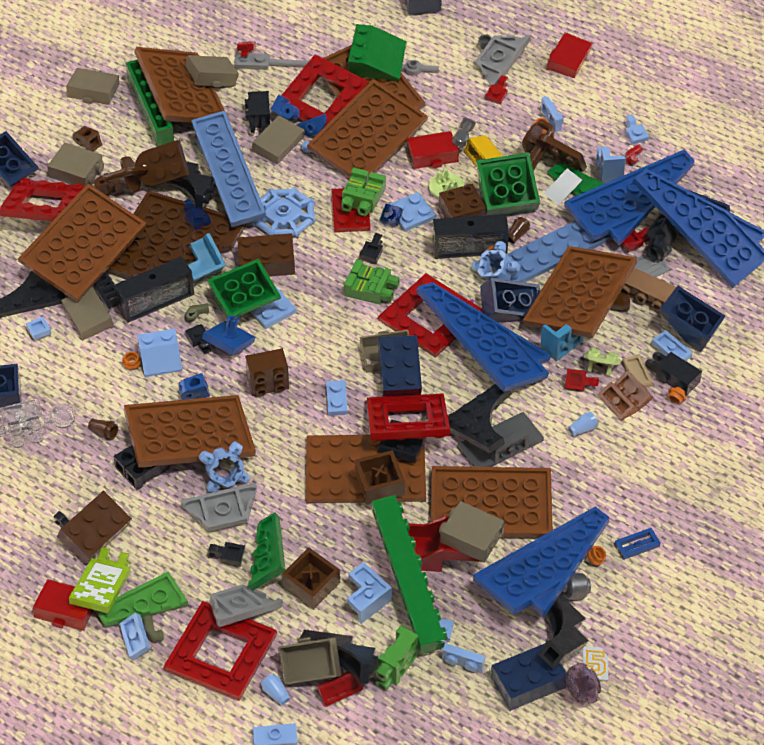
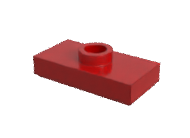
[317,671,364,707]

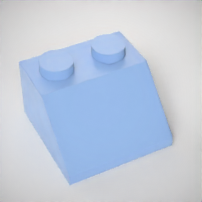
[137,328,182,377]

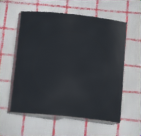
[378,420,427,463]

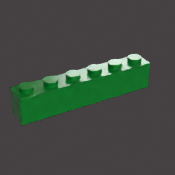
[125,60,174,146]

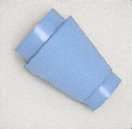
[568,412,599,437]
[261,674,291,706]

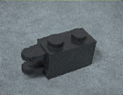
[245,91,270,133]
[645,351,702,396]

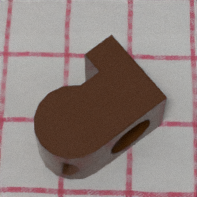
[72,126,102,152]
[94,176,124,196]

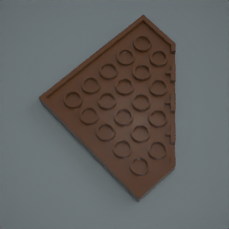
[106,190,247,279]

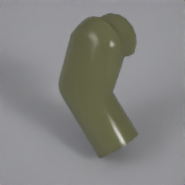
[185,303,209,322]
[142,615,164,643]

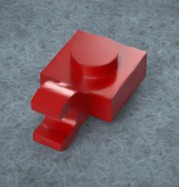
[237,41,256,57]
[485,75,508,105]
[621,227,651,253]
[565,368,599,390]

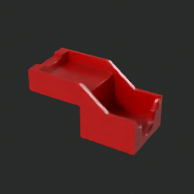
[408,516,482,572]

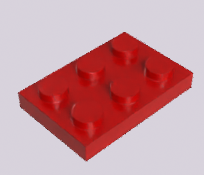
[331,188,371,233]

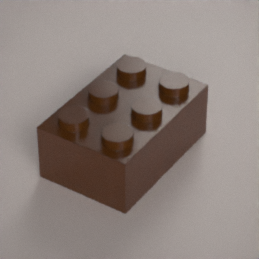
[237,233,295,277]
[57,490,132,565]

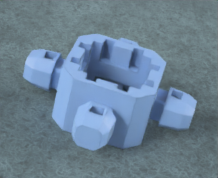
[472,241,521,281]
[199,441,250,493]

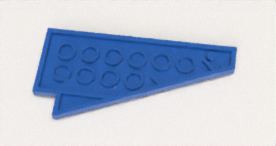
[564,149,695,245]
[632,169,764,288]
[416,282,551,392]
[473,506,609,616]

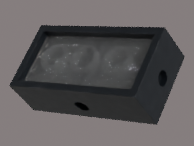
[432,214,509,259]
[114,257,194,323]

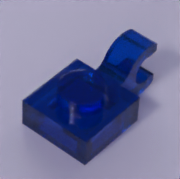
[183,199,211,230]

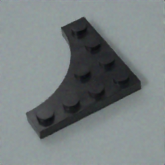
[0,271,65,318]
[448,384,512,453]

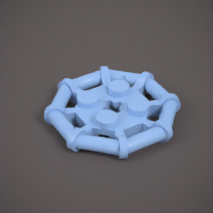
[252,187,316,237]

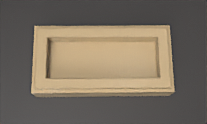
[622,354,654,388]

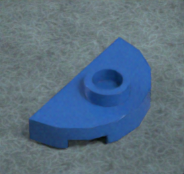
[296,114,327,137]

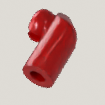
[625,144,643,165]

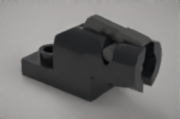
[646,213,677,260]

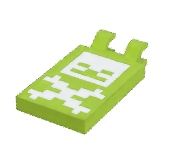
[69,547,130,613]

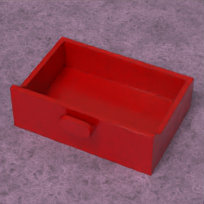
[546,32,593,78]
[407,131,459,169]
[33,579,94,631]

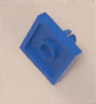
[202,315,255,356]

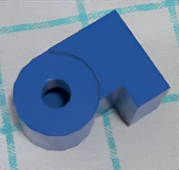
[270,94,300,121]
[178,373,210,400]

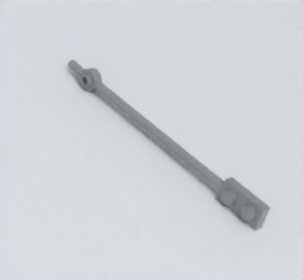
[234,53,439,76]

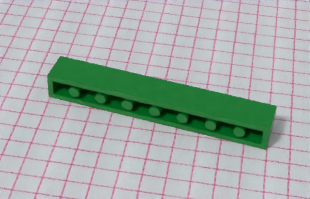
[372,495,448,654]

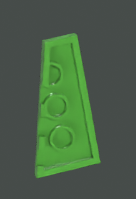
[95,571,188,627]

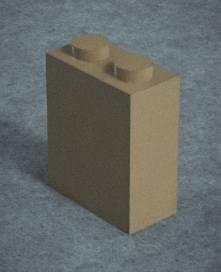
[47,142,104,186]
[439,501,504,563]

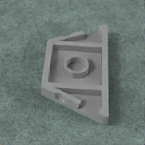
[475,35,531,86]
[181,483,257,532]
[209,585,283,627]

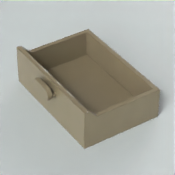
[185,55,239,87]
[66,68,120,105]
[252,115,305,165]
[61,287,114,340]
[360,330,409,373]
[278,637,341,685]

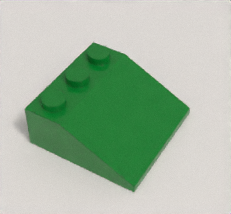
[348,24,407,81]
[476,152,540,215]
[208,259,281,318]

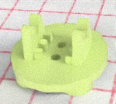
[429,168,464,200]
[583,348,622,376]

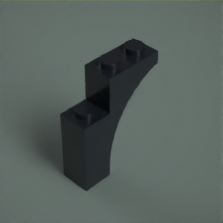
[165,161,216,211]
[538,594,589,669]
[300,629,379,684]

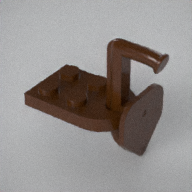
[522,119,587,172]
[103,140,190,192]

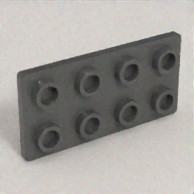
[458,412,544,467]

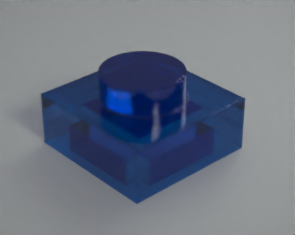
[380,204,404,226]

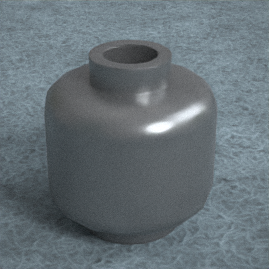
[561,573,591,600]

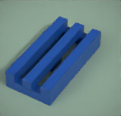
[615,528,660,560]

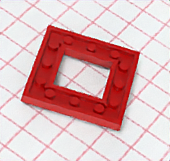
[281,54,369,126]
[0,178,85,222]
[378,273,483,358]
[367,393,450,441]
[163,601,277,701]

